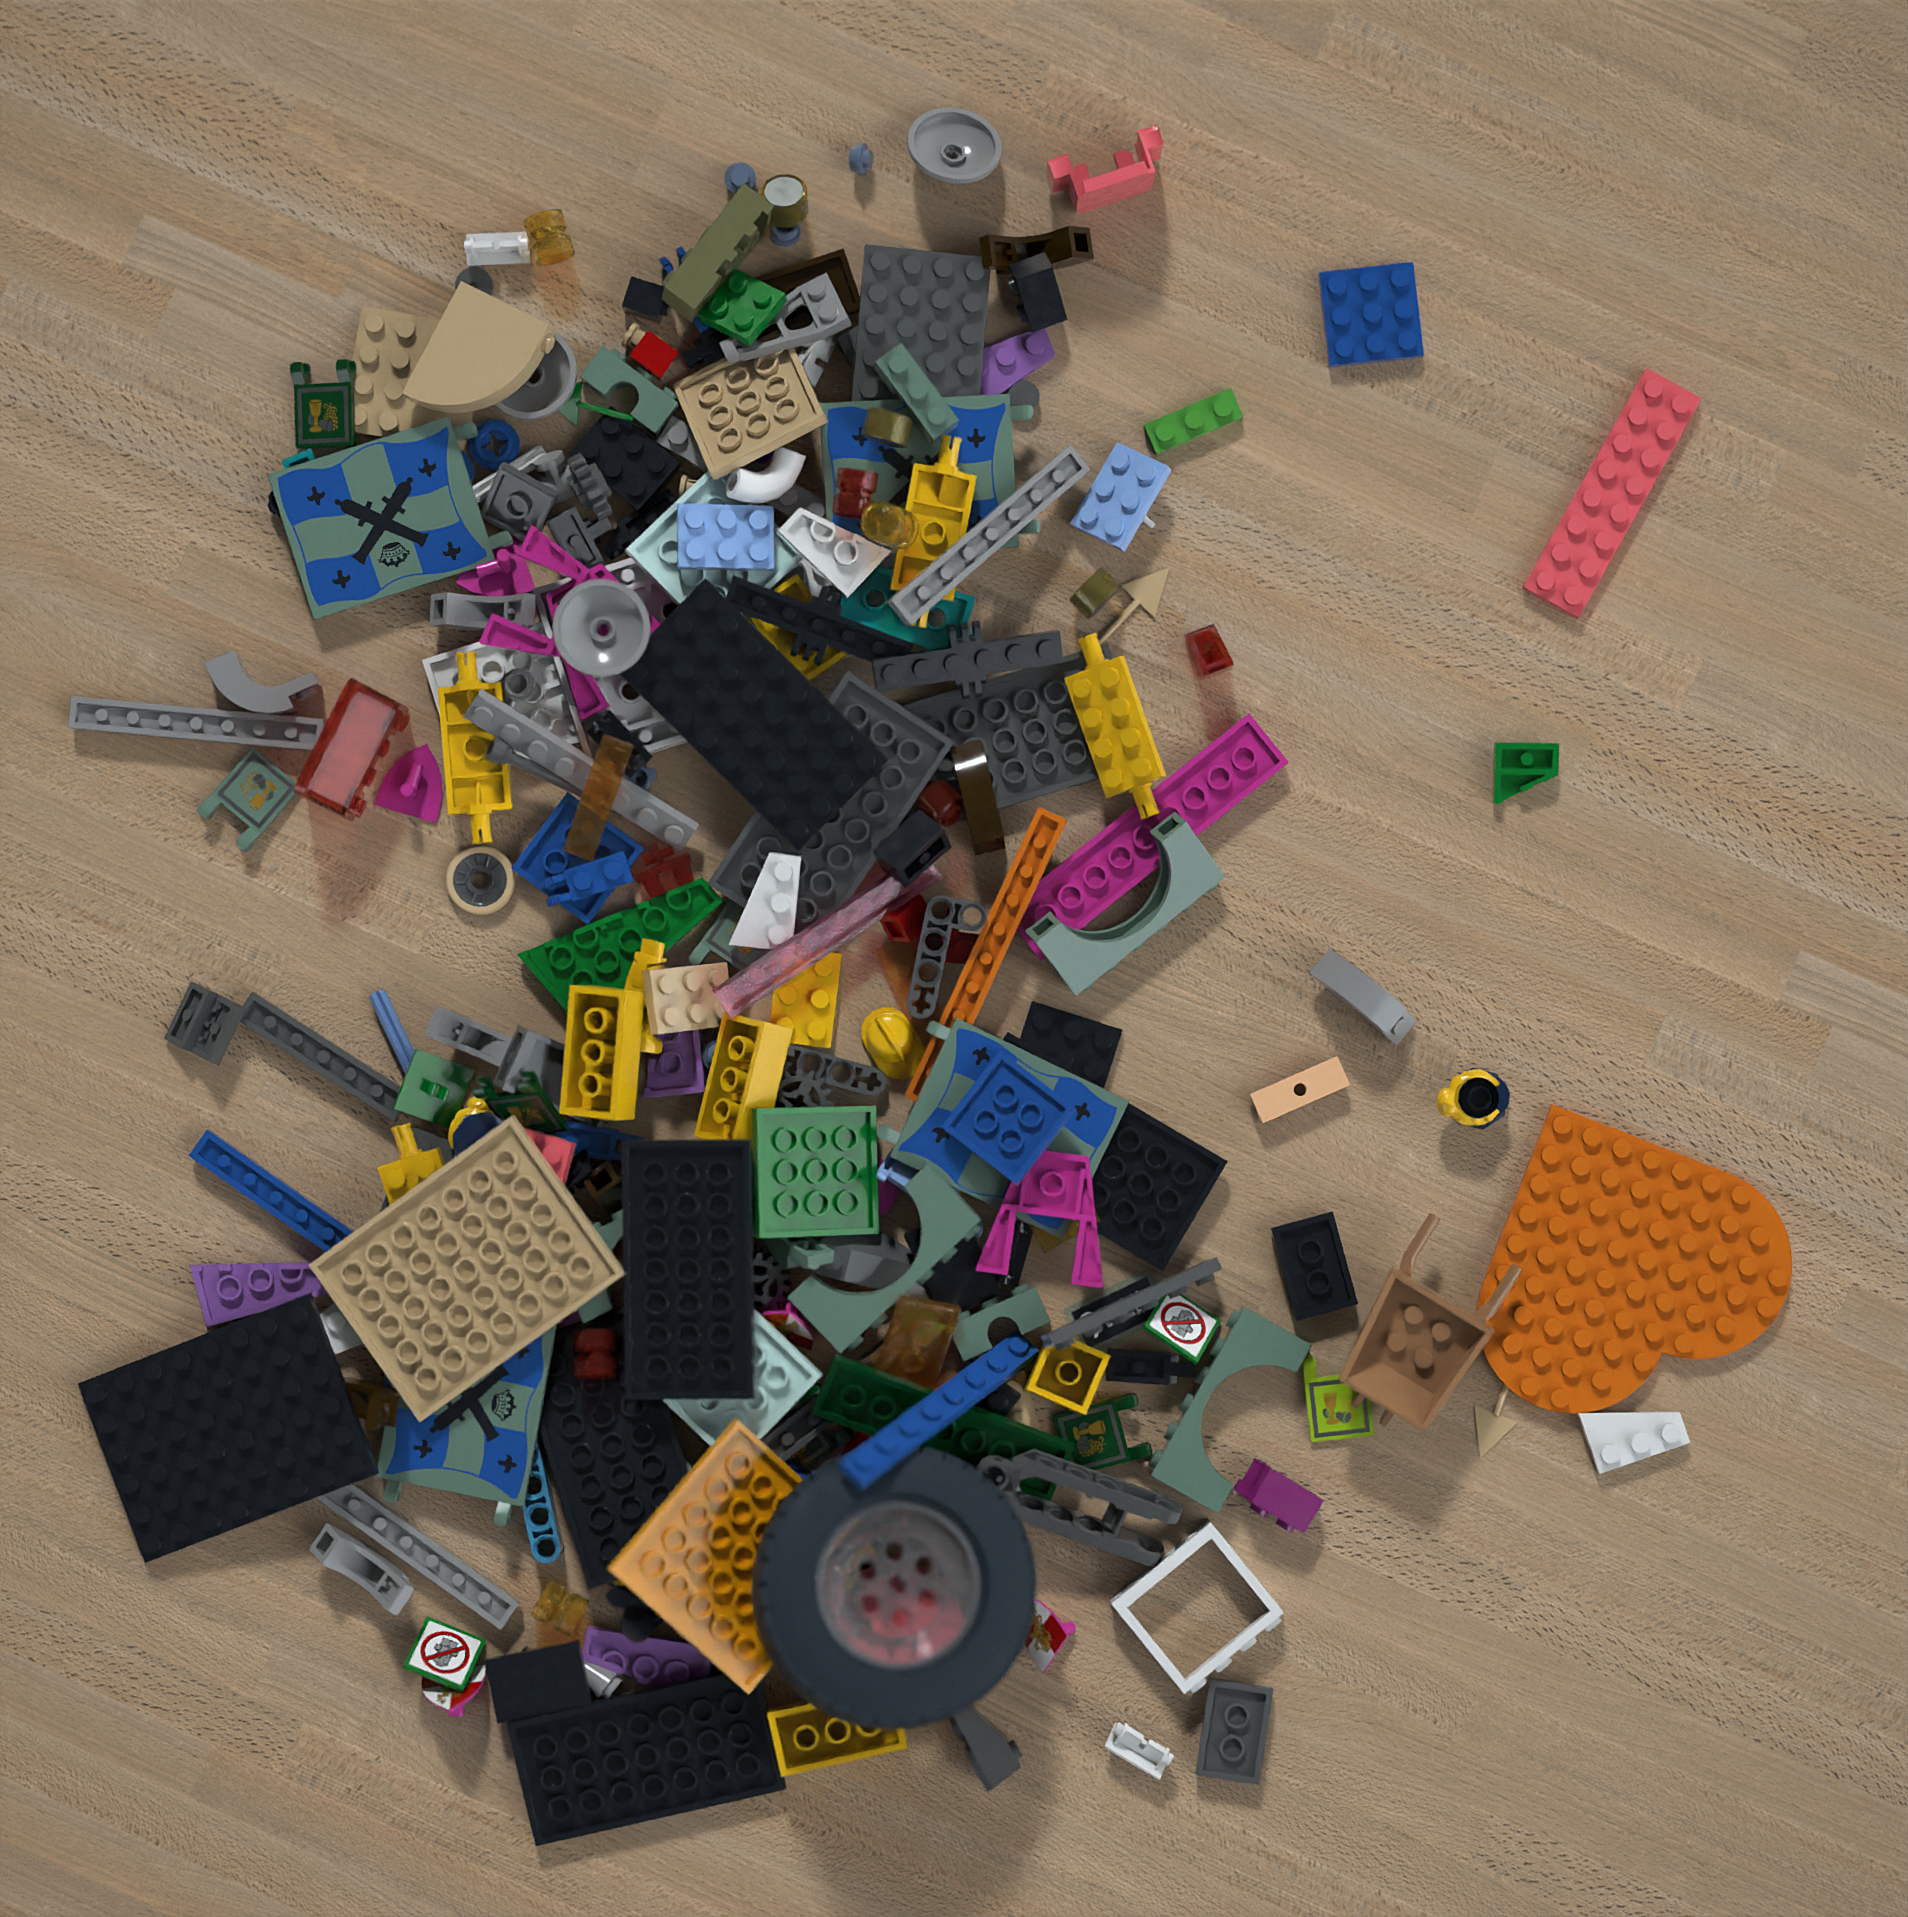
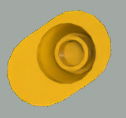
[861,1007,925,1080]

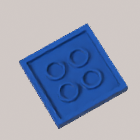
[1318,262,1424,368]
[511,792,645,925]
[941,1051,1077,1186]

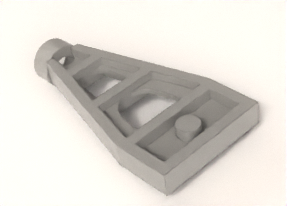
[719,273,852,366]

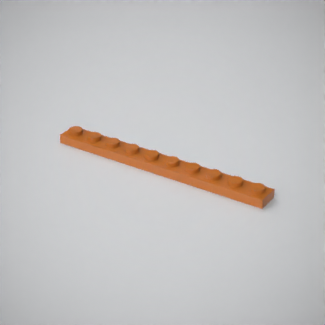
[905,806,1068,1102]

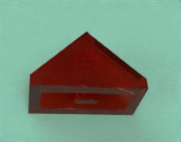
[1184,624,1234,681]

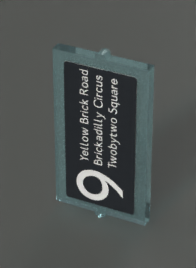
[1064,1269,1161,1350]

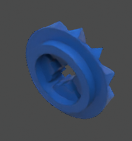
[469,419,520,470]

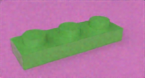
[1143,388,1244,455]

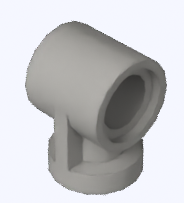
[533,450,575,505]

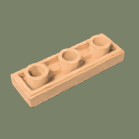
[1249,1056,1350,1123]

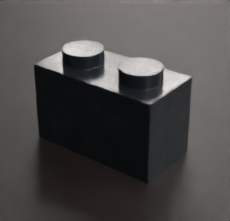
[1007,252,1068,333]
[873,809,952,888]

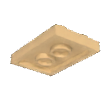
[642,962,733,1035]

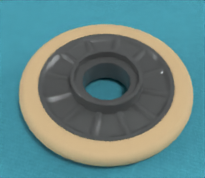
[446,845,515,915]

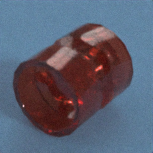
[831,468,879,520]
[574,1329,616,1379]

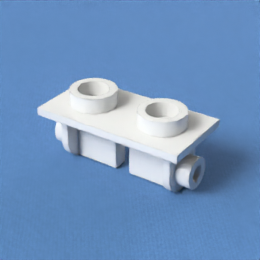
[464,231,531,266]
[798,334,837,389]
[1104,1722,1174,1780]

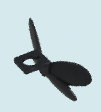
[606,1585,664,1643]

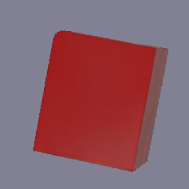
[628,331,679,381]
[877,894,927,943]

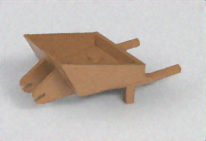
[1339,1213,1523,1433]

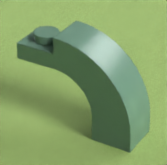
[763,1236,834,1269]

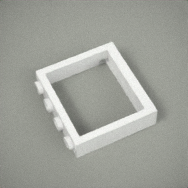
[1110,1519,1284,1694]

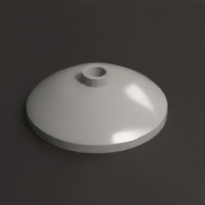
[907,107,1002,184]
[495,333,578,420]
[553,579,650,677]

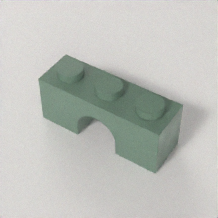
[874,343,959,446]
[580,346,680,438]
[948,1283,1051,1362]

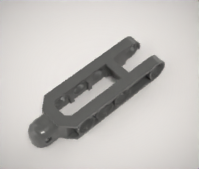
[977,1449,1183,1566]

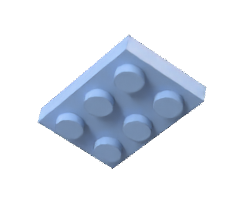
[1070,442,1172,552]
[677,503,774,571]

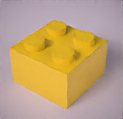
[1024,1330,1111,1416]

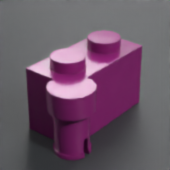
[1233,1458,1324,1533]

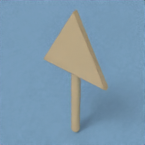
[1098,567,1170,645]
[1474,1385,1518,1458]

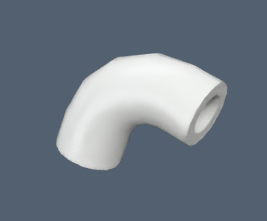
[726,447,806,504]

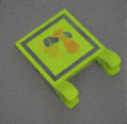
[1302,1355,1374,1442]

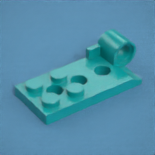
[839,566,976,650]

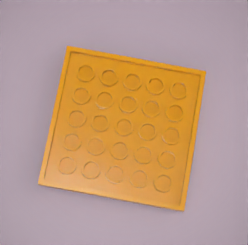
[607,1418,873,1694]

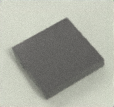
[480,462,559,542]

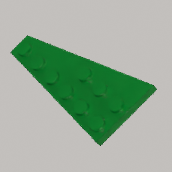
[517,877,724,1013]

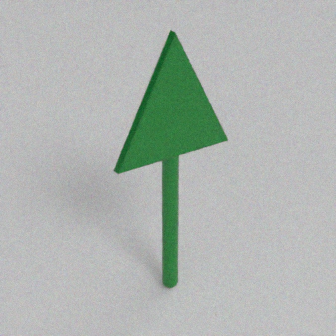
[558,381,633,426]

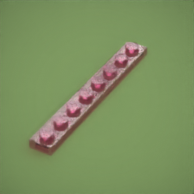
[712,863,943,1019]

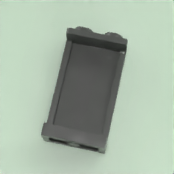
[493,1025,610,1130]

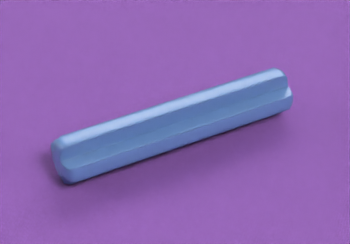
[369,990,415,1075]

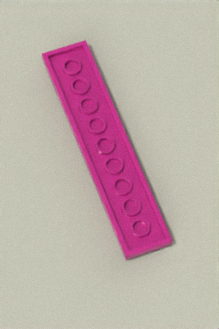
[1017,713,1289,961]

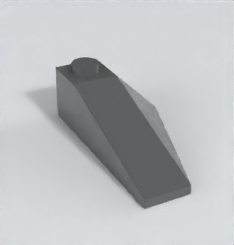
[813,1230,936,1303]
[949,1705,1023,1792]

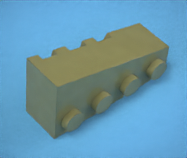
[661,183,774,322]

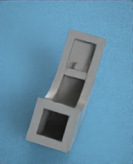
[430,592,537,631]
[205,651,322,715]
[1310,948,1417,1046]
[424,1006,513,1067]
[309,1523,415,1615]

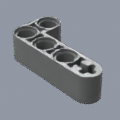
[907,895,986,1019]

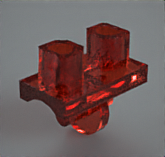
[635,842,694,899]

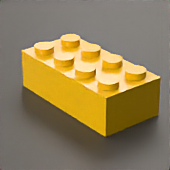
[559,985,645,1121]
[694,1012,793,1151]
[767,1700,908,1777]

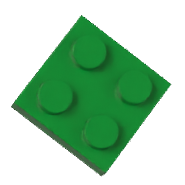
[698,268,787,346]

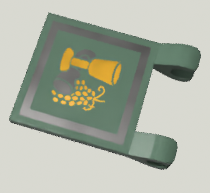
[197,747,302,852]
[688,899,773,996]

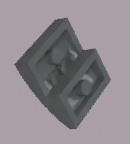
[164,981,246,1066]

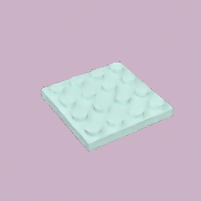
[625,470,804,615]
[663,1308,822,1446]

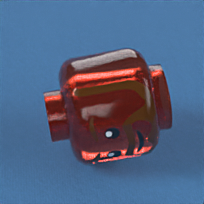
[916,780,963,827]

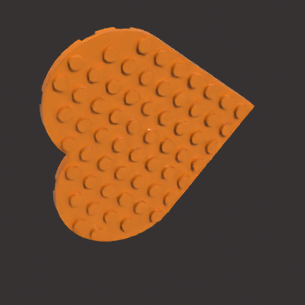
[1476,1104,1792,1414]

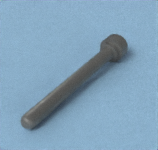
[485,737,622,816]

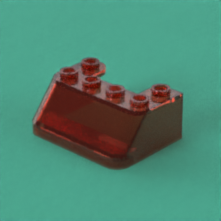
[293,678,410,822]

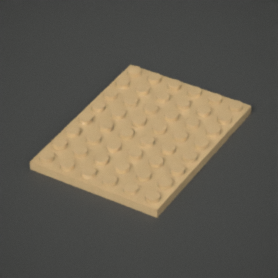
[309,1115,626,1422]

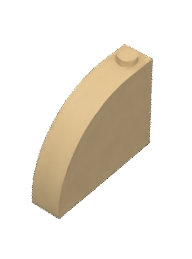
[402,281,556,413]

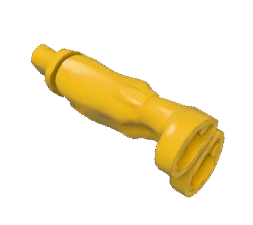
[624,938,667,1054]

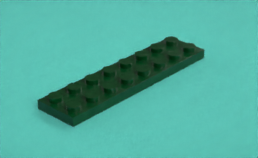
[811,1354,1075,1501]

